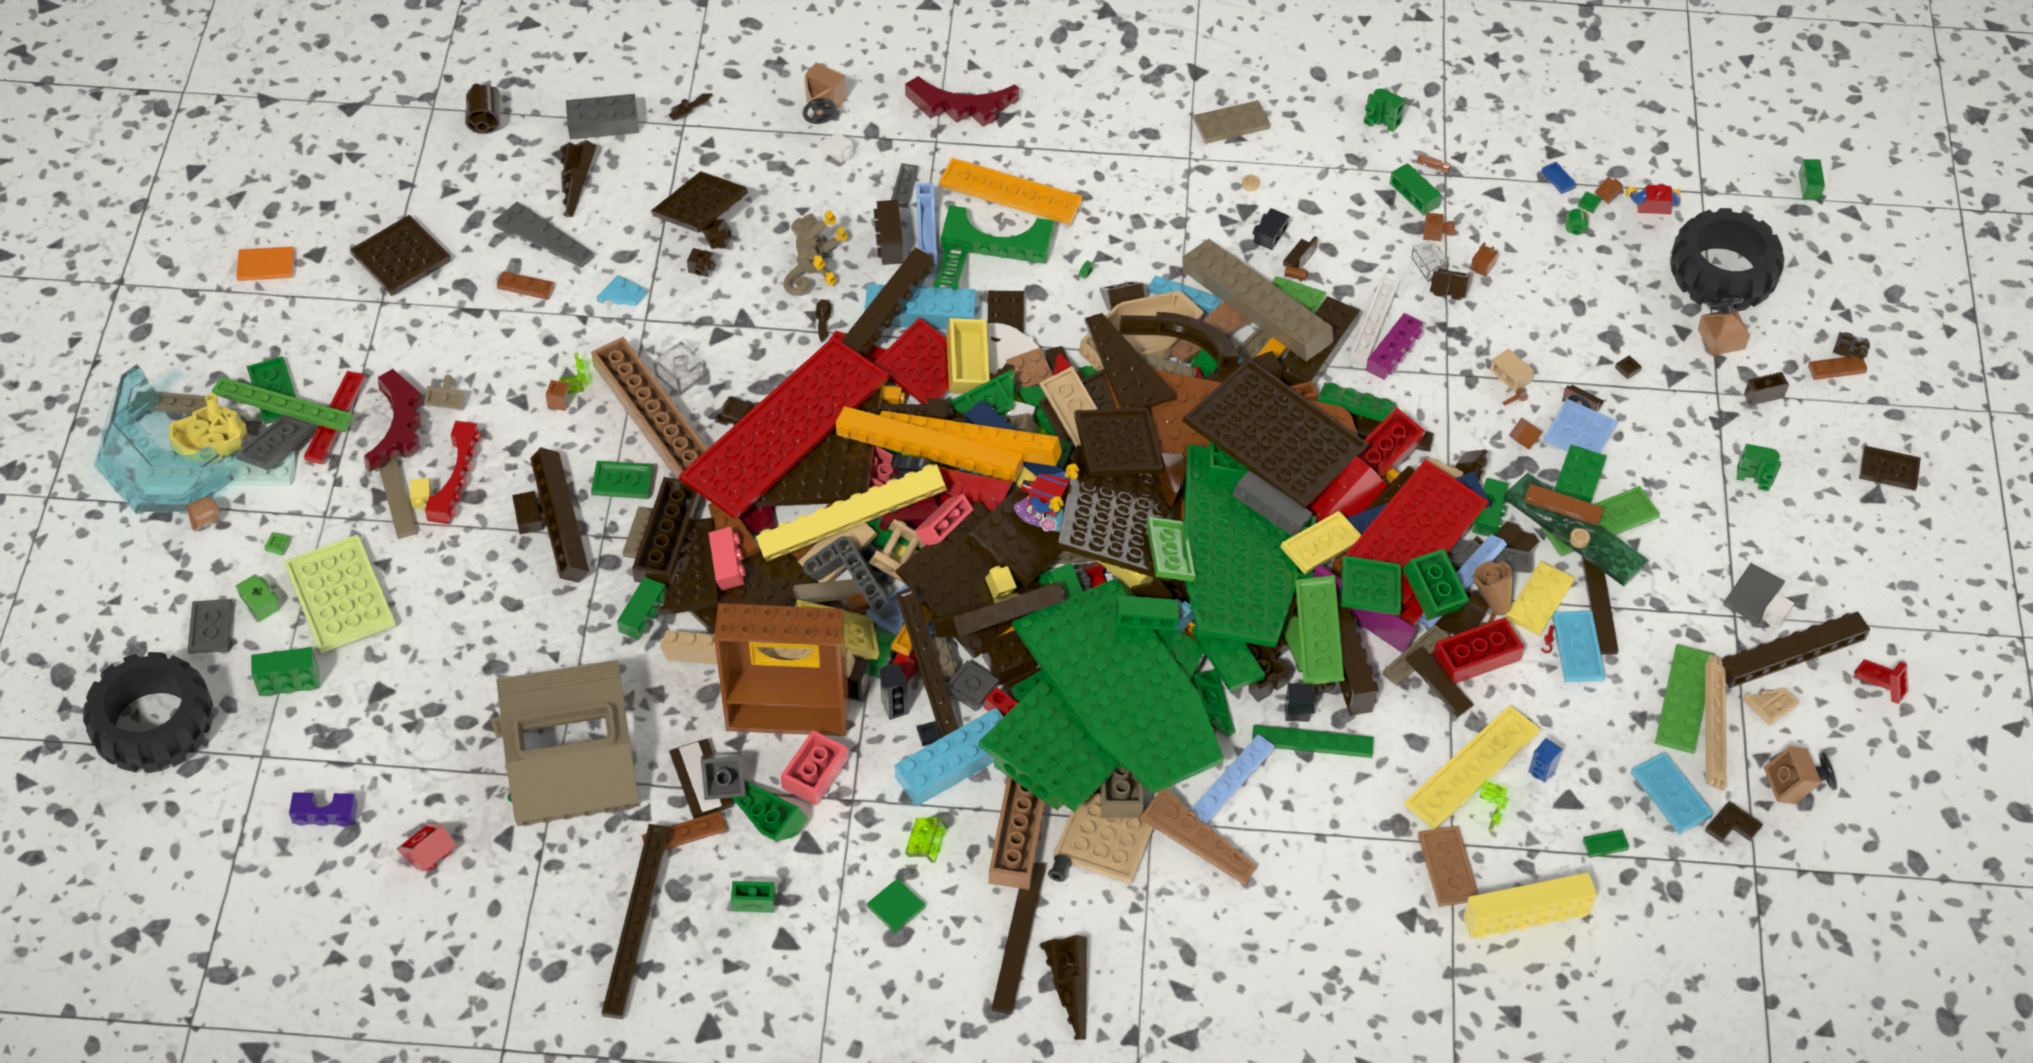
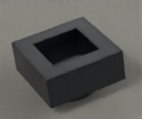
[916,721,941,746]

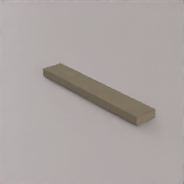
[379,458,417,539]

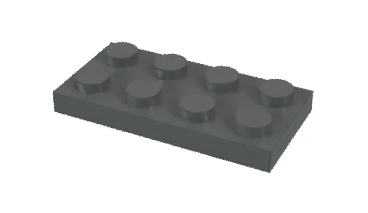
[235,415,315,470]

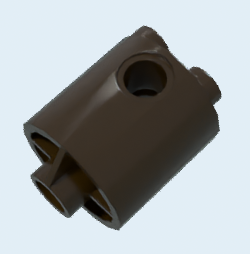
[465,83,501,134]

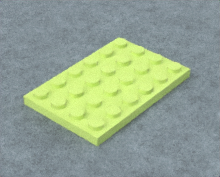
[284,534,396,654]

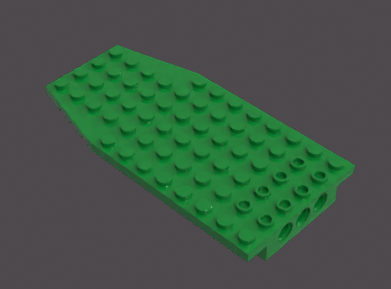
[1183,441,1298,647]
[1012,579,1224,794]
[978,629,1205,812]

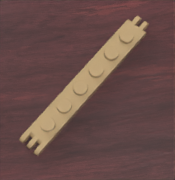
[1705,655,1726,791]

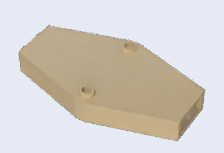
[1079,290,1204,371]

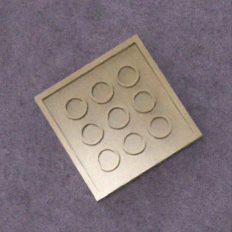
[1053,792,1154,884]

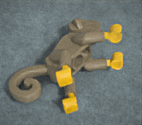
[783,210,848,296]

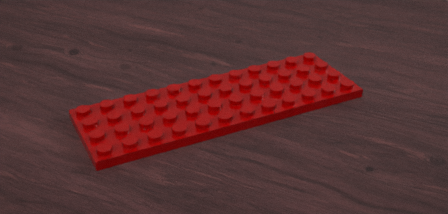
[679,337,889,520]

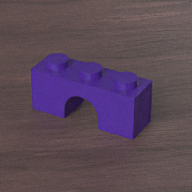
[289,792,358,827]

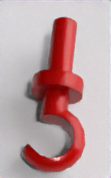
[1541,625,1554,653]

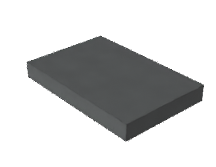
[1723,563,1785,624]
[188,599,233,654]

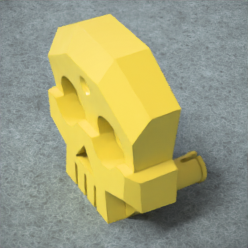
[169,393,248,463]

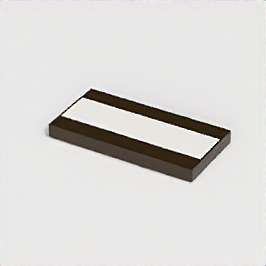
[669,738,732,819]

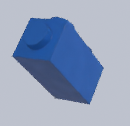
[1528,738,1563,783]

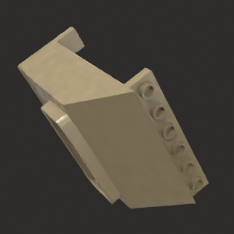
[496,660,640,826]

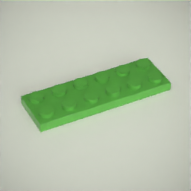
[1541,486,1660,557]
[1296,575,1344,684]
[1654,644,1715,754]

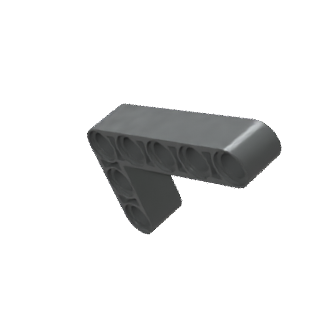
[803,536,894,618]

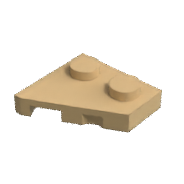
[1742,688,1800,726]

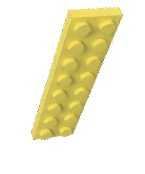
[1404,705,1541,830]

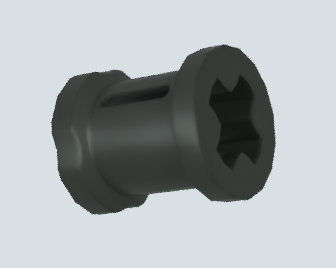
[1048,854,1072,882]

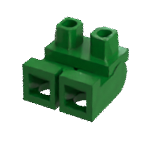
[1363,88,1405,132]
[1736,444,1781,491]

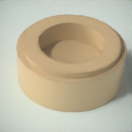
[1242,174,1260,192]
[1570,528,1590,548]

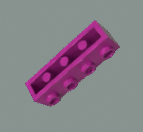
[1366,313,1423,380]

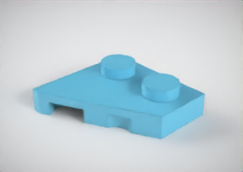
[597,275,647,306]

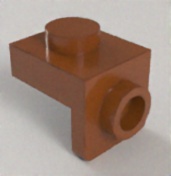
[1594,177,1624,204]

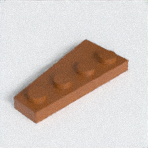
[708,503,761,562]

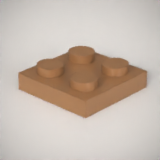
[1006,347,1053,388]

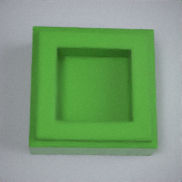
[264,532,291,555]

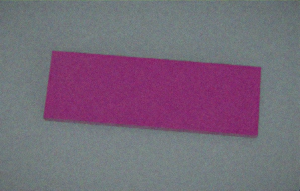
[1313,565,1416,653]

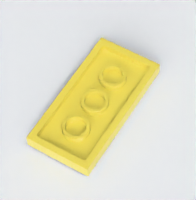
[1280,511,1361,574]
[1506,561,1575,636]

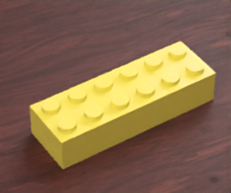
[1463,872,1597,939]

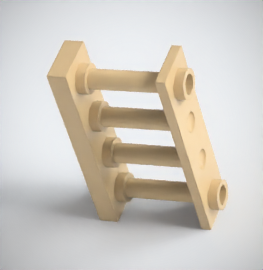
[869,519,925,584]

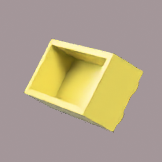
[946,318,990,394]

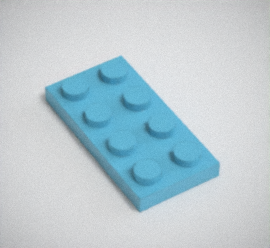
[1552,611,1605,682]
[1631,752,1713,834]

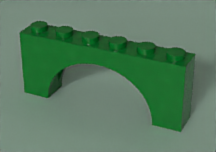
[941,205,1054,264]

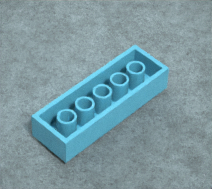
[864,284,976,330]
[894,708,1003,806]

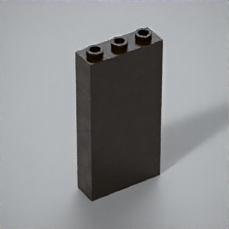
[932,582,1065,638]

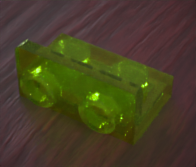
[905,817,946,863]

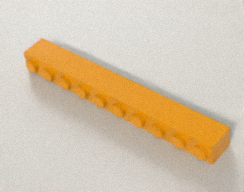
[836,406,1023,482]
[880,411,1062,466]

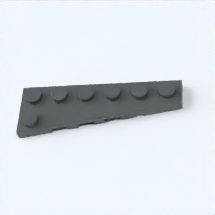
[492,202,594,268]
[1447,540,1532,573]

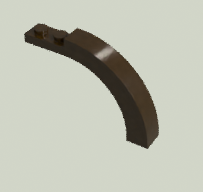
[1119,312,1239,371]

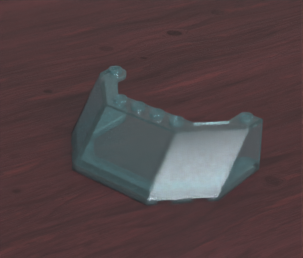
[94,364,234,514]

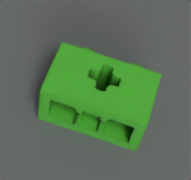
[235,574,280,622]

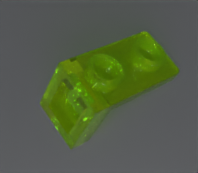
[559,353,587,394]
[1479,781,1509,831]

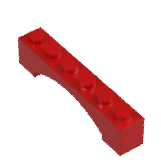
[425,420,481,525]

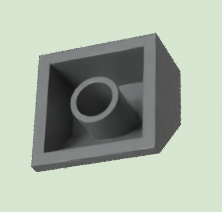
[701,752,746,800]

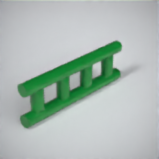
[933,249,967,290]

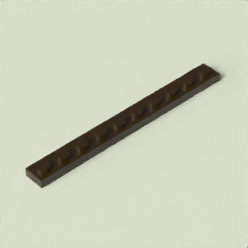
[601,824,670,1020]

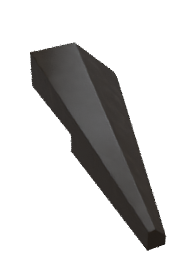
[560,140,597,217]
[1040,935,1087,1041]

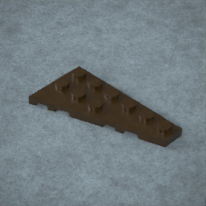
[1084,313,1177,408]
[659,517,718,616]

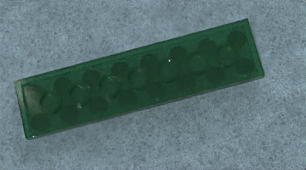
[1504,473,1649,587]

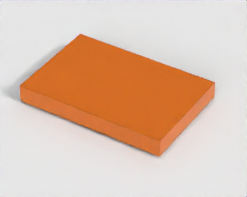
[236,246,294,281]

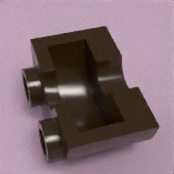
[715,396,755,426]

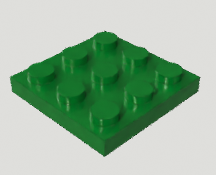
[1341,555,1401,615]

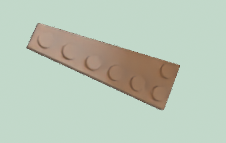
[1171,301,1251,364]
[1141,789,1257,885]

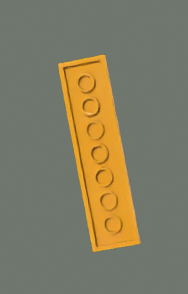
[939,158,1083,225]

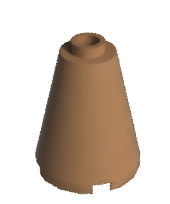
[1472,561,1512,616]

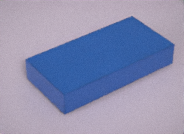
[1541,161,1577,194]

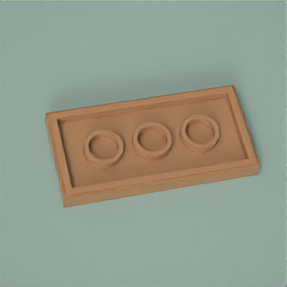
[1417,826,1479,907]

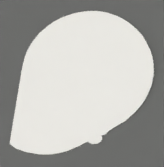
[986,323,1044,375]

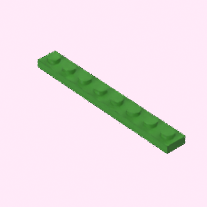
[212,377,354,432]

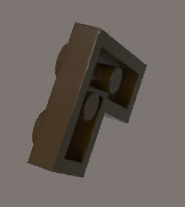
[1705,801,1763,843]

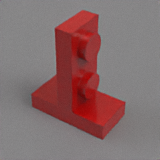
[1854,659,1908,704]

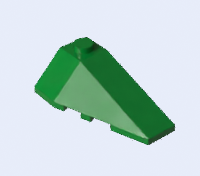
[732,780,808,842]

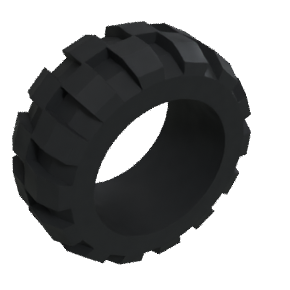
[1670,208,1785,311]
[83,652,214,773]

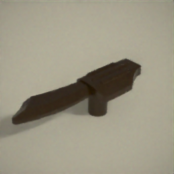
[669,93,712,121]
[815,299,832,342]

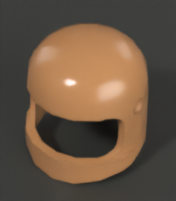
[186,497,220,531]

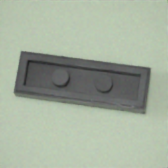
[891,163,918,208]

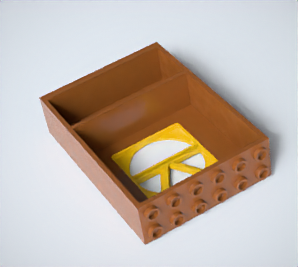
[714,603,849,736]

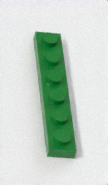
[1252,725,1374,758]

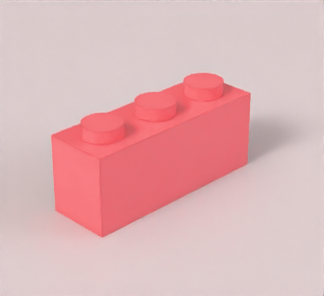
[915,494,973,545]
[709,527,745,590]

